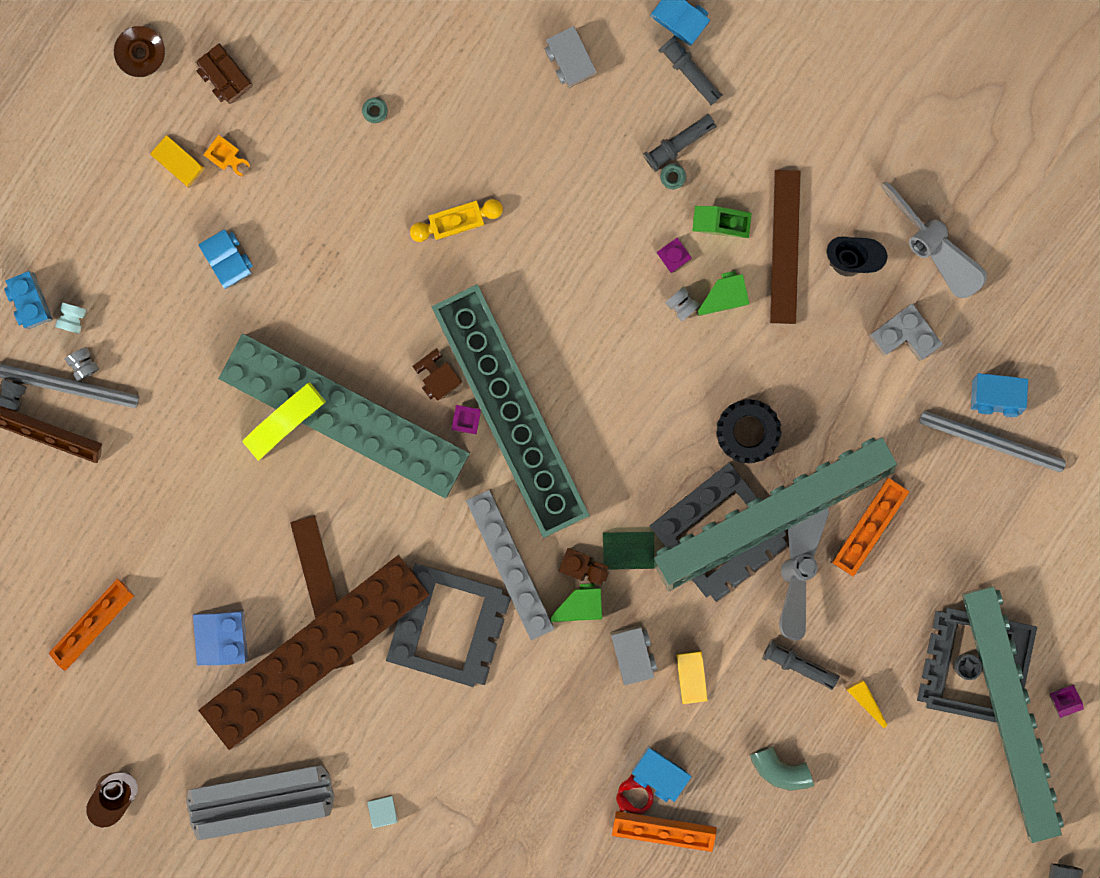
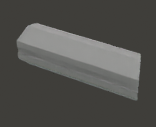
[186,765,334,840]

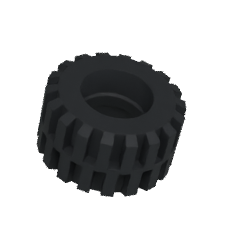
[716,399,782,463]

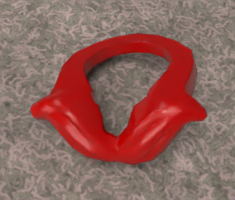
[616,774,654,814]

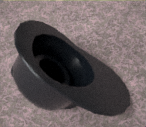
[826,236,888,277]

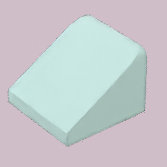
[367,796,398,828]

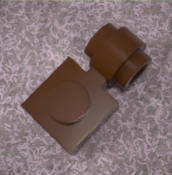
[558,548,609,586]

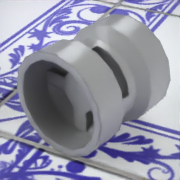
[665,286,700,322]
[65,347,99,381]

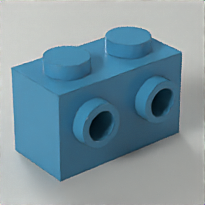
[4,271,53,329]
[971,373,1028,417]
[631,746,692,802]

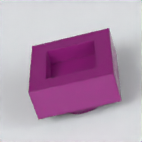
[656,238,692,273]
[451,405,481,435]
[1050,685,1084,718]

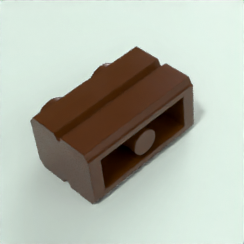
[196,43,253,104]

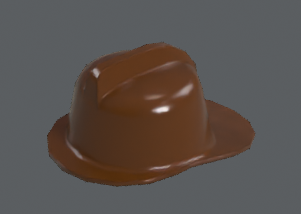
[86,772,138,828]

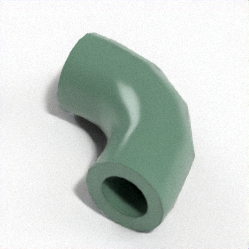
[749,746,814,791]

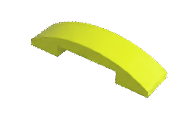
[242,382,326,461]

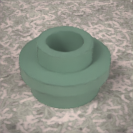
[362,98,388,123]
[660,164,686,190]

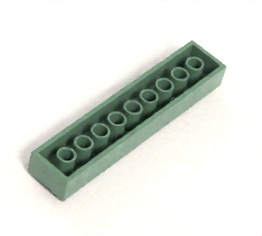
[431,284,590,538]
[218,333,470,499]
[654,437,897,592]

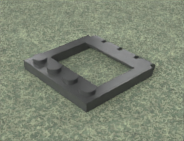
[649,463,788,602]
[386,563,511,687]
[917,607,1037,723]

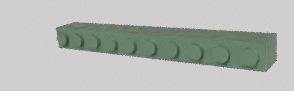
[961,585,1064,843]

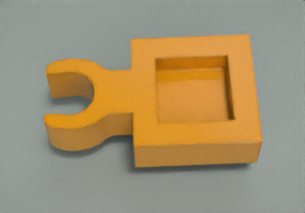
[204,135,250,177]

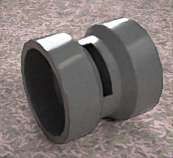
[0,379,27,411]
[954,653,982,680]

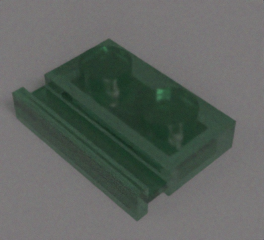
[603,531,655,570]

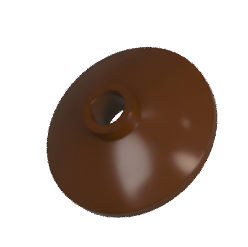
[114,26,165,77]

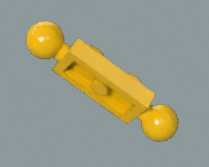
[410,199,503,242]

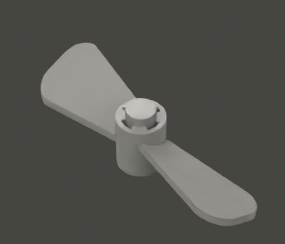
[881,182,987,298]
[779,508,829,641]

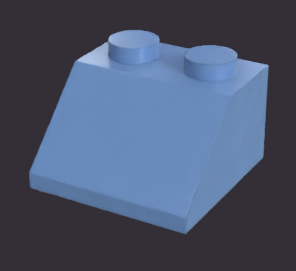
[193,610,248,665]

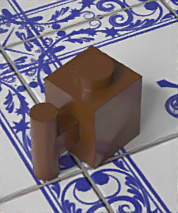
[412,348,462,401]

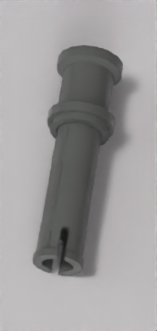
[658,35,723,106]
[643,113,717,172]
[762,639,839,690]

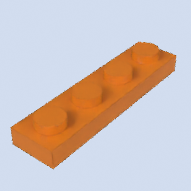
[831,477,910,577]
[49,578,134,671]
[612,811,717,852]

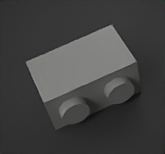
[544,26,596,88]

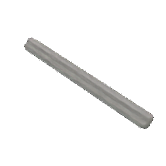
[0,364,139,408]
[919,411,1066,472]

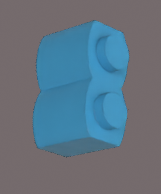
[650,0,710,47]
[198,229,253,289]

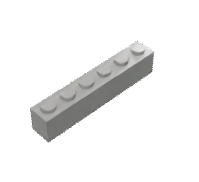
[466,490,554,640]

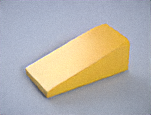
[150,135,205,188]
[676,650,708,704]
[845,679,887,728]

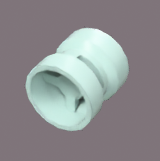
[55,302,87,334]

